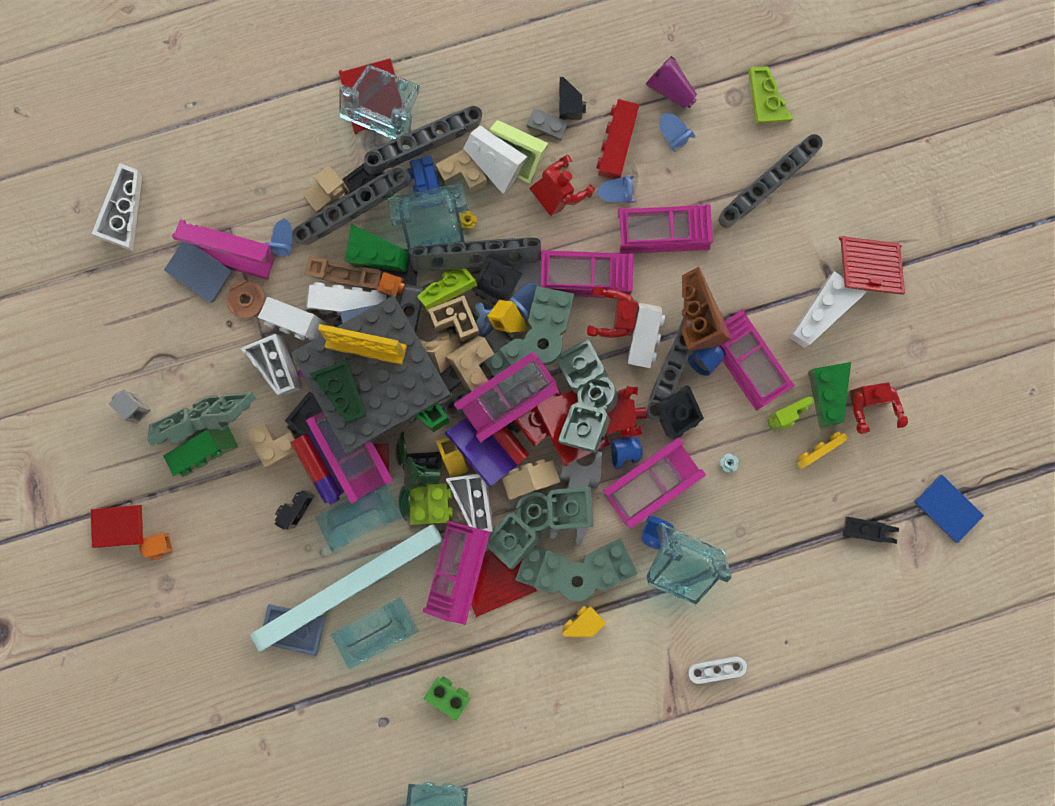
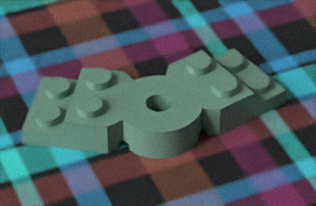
[484,286,574,393]
[557,339,618,453]
[147,392,256,446]
[487,487,593,569]
[515,538,638,601]

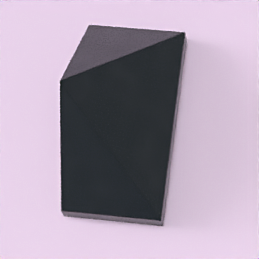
[402,452,442,470]

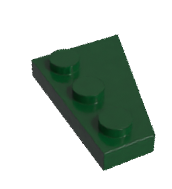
[309,360,367,423]

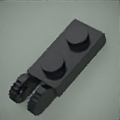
[842,516,899,544]

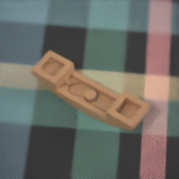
[305,256,382,290]

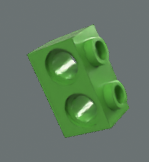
[424,676,470,721]

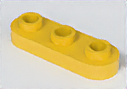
[796,431,849,469]

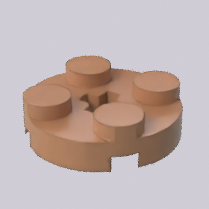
[226,280,266,319]

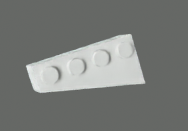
[92,163,142,251]
[789,271,866,348]
[305,282,387,316]

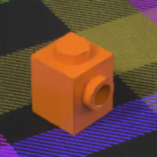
[377,272,405,297]
[139,533,173,561]

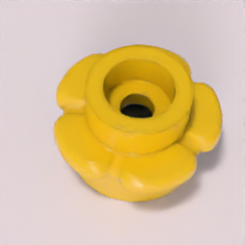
[459,211,477,229]

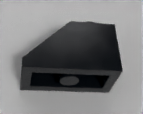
[559,77,586,120]

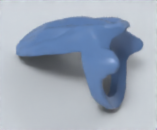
[660,113,695,152]
[597,175,636,203]
[264,218,293,257]
[508,283,539,320]
[475,303,494,337]

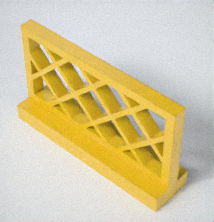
[318,324,407,365]

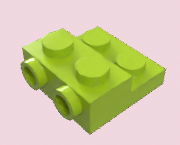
[767,396,814,431]
[409,484,453,525]

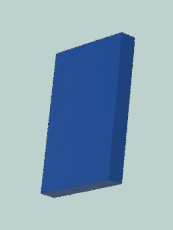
[914,475,984,543]

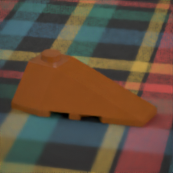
[682,267,731,351]

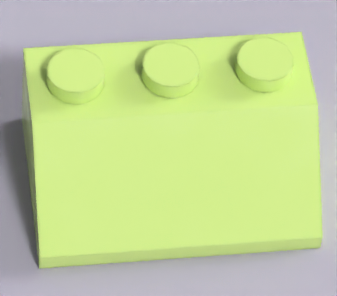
[489,120,548,184]

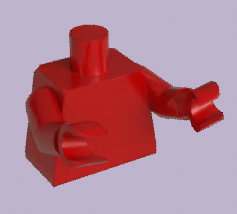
[529,155,595,216]
[587,286,638,338]
[850,382,908,434]
[605,386,647,438]

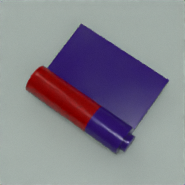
[445,402,530,487]
[290,421,370,505]

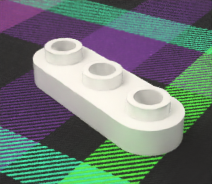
[688,656,747,684]

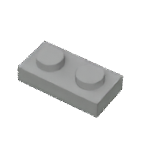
[527,108,568,140]

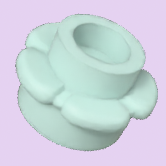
[720,454,739,473]

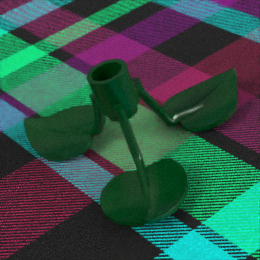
[395,432,440,521]

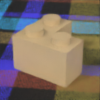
[435,149,487,194]
[302,165,349,213]
[428,296,479,343]
[420,332,461,373]
[446,336,494,391]
[247,424,297,468]
[502,459,561,500]

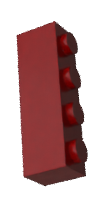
[596,99,640,179]

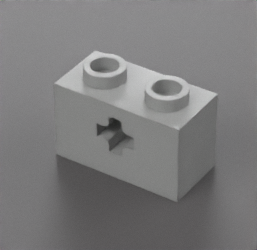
[109,390,151,424]

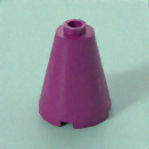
[646,56,697,108]

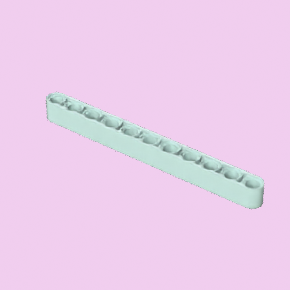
[250,524,443,652]

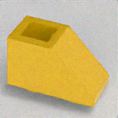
[487,300,529,332]
[436,437,469,478]
[562,605,607,637]

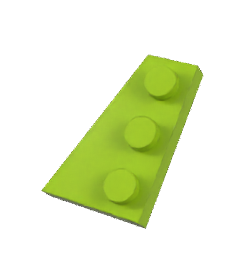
[748,66,793,124]
[417,268,477,312]

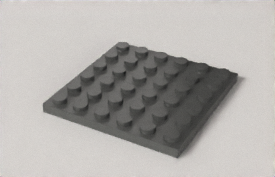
[291,295,451,455]

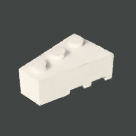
[463,126,527,194]
[258,297,331,341]
[627,303,665,368]
[240,334,302,396]
[446,474,494,532]

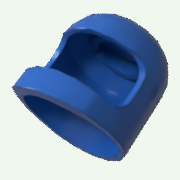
[687,346,724,376]
[611,437,643,469]
[641,516,674,550]

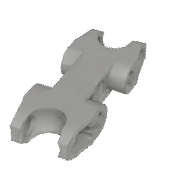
[550,451,602,545]

